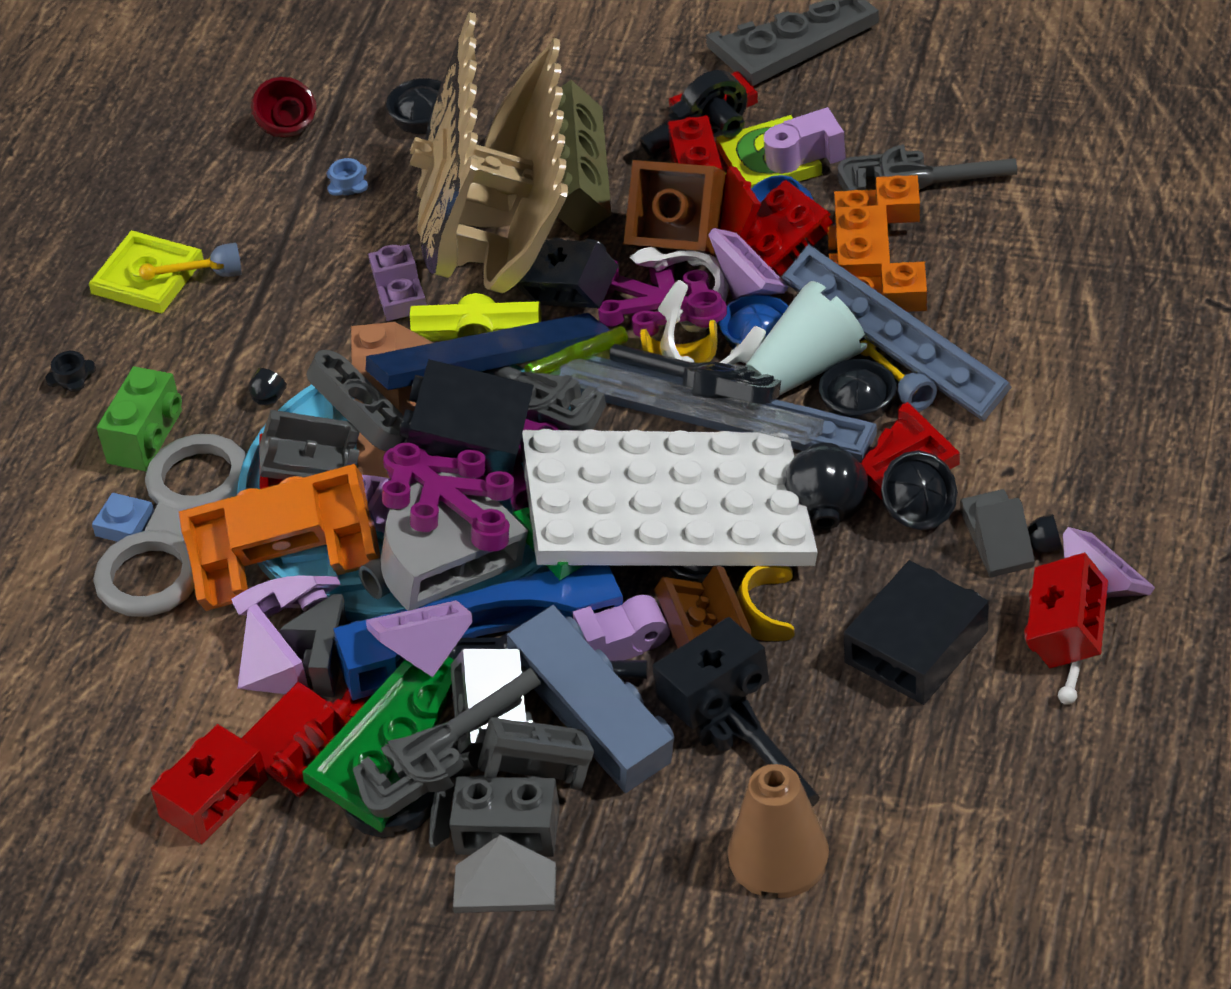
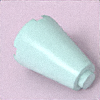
[745,281,867,396]

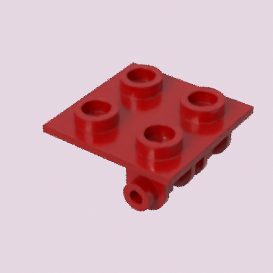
[745,180,833,277]
[241,681,351,798]

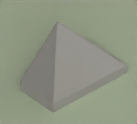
[453,835,556,913]

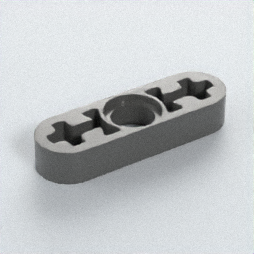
[306,350,406,451]

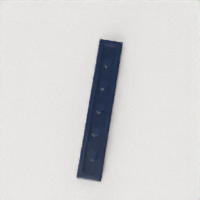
[365,313,612,390]

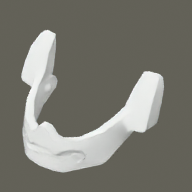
[630,247,729,332]
[658,280,766,365]

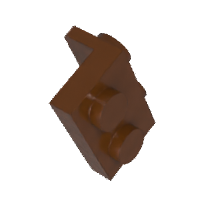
[654,566,751,648]

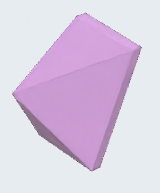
[708,228,789,299]
[1063,527,1155,598]
[366,600,472,677]
[238,604,308,694]

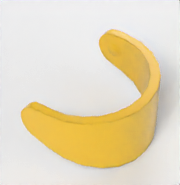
[640,320,717,363]
[736,566,795,641]

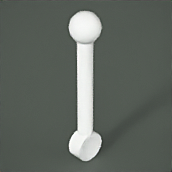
[1058,660,1083,705]

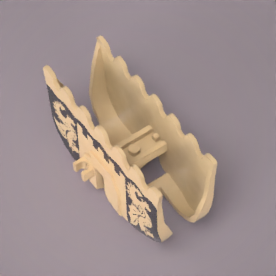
[410,12,568,294]

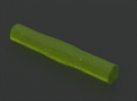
[524,326,628,374]

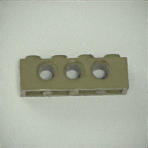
[557,80,612,236]

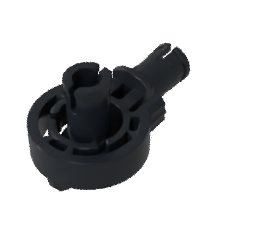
[639,70,748,160]

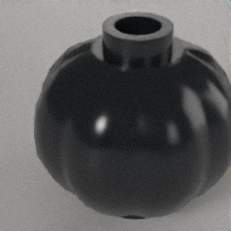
[784,442,868,530]

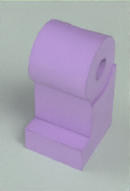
[763,107,846,173]
[573,595,670,660]

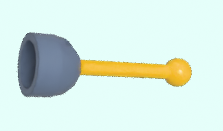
[139,243,241,280]
[860,339,937,412]

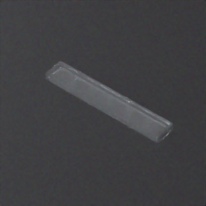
[560,359,824,444]

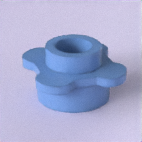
[327,158,368,196]

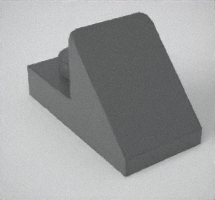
[960,489,1035,578]
[280,594,349,698]

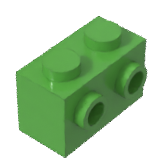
[96,366,182,472]

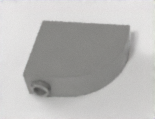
[380,472,528,611]

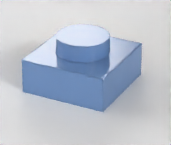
[92,492,154,542]

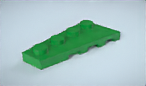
[303,656,454,833]

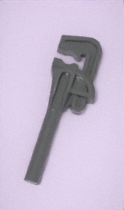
[838,144,1017,191]
[481,366,606,431]
[353,668,541,818]

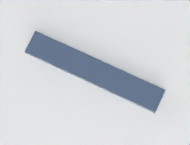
[782,244,1012,422]

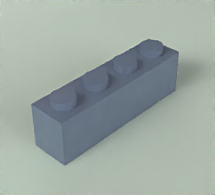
[507,605,674,794]

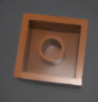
[624,160,726,256]

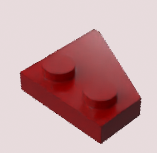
[861,402,960,500]

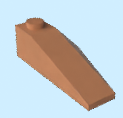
[351,322,433,480]

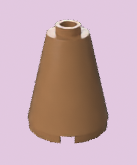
[728,764,829,898]

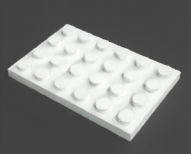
[520,429,818,566]

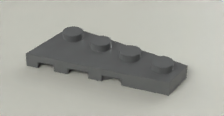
[706,0,879,86]

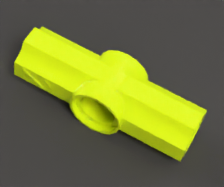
[410,293,541,341]

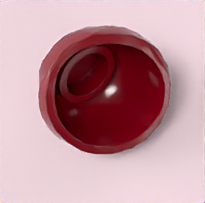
[251,77,316,138]

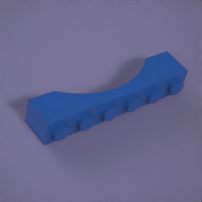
[333,565,623,700]

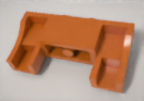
[828,175,927,312]
[179,464,381,611]

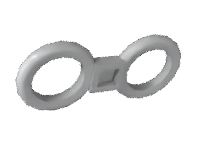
[93,434,246,617]

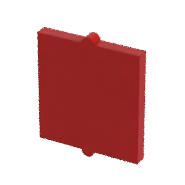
[720,166,761,241]

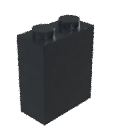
[399,359,534,476]
[844,560,989,705]

